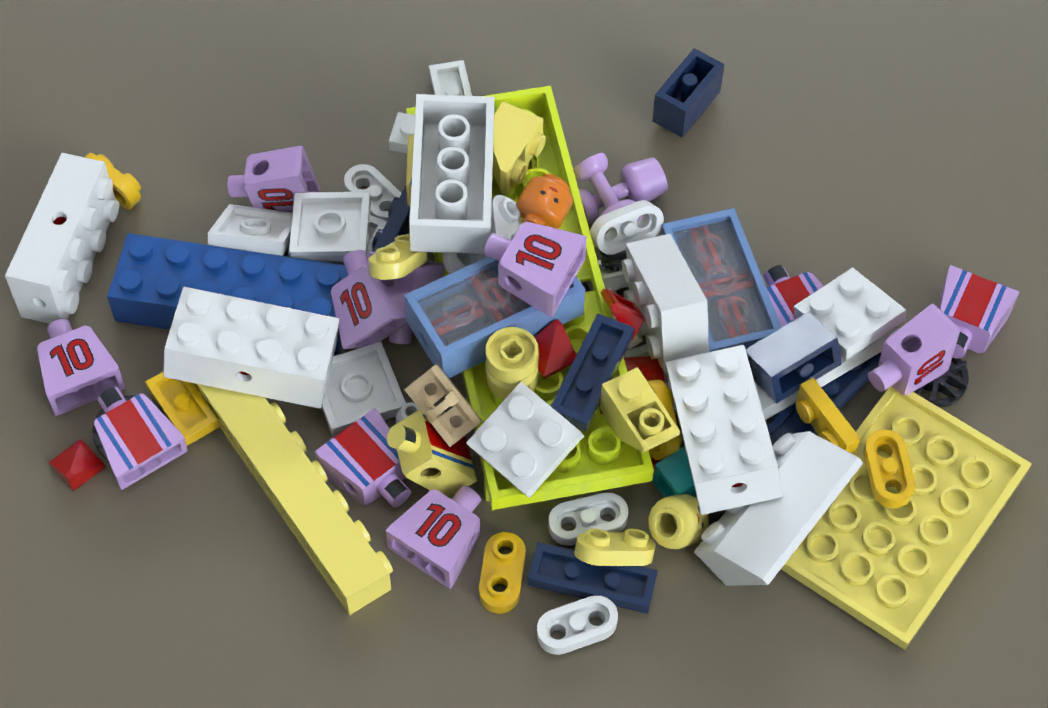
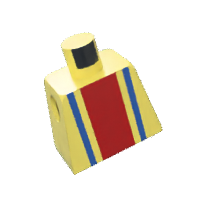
[387,410,477,498]

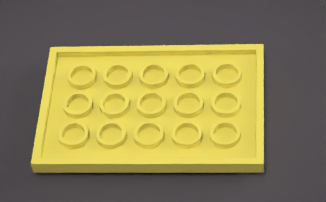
[781,386,1032,650]

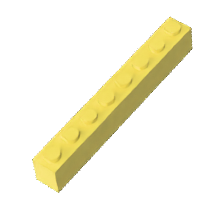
[194,383,393,615]

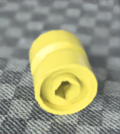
[486,327,539,400]

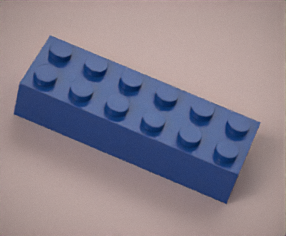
[107,233,348,355]

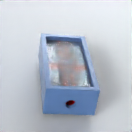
[661,208,782,352]
[404,257,585,378]

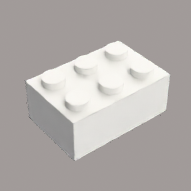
[622,234,709,373]

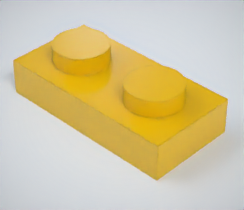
[145,371,220,446]
[796,377,860,455]

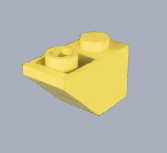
[492,101,546,195]
[600,367,680,452]

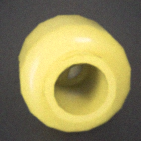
[648,494,709,549]

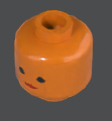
[516,174,573,229]

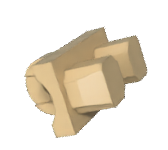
[404,364,482,447]

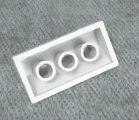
[694,431,863,586]

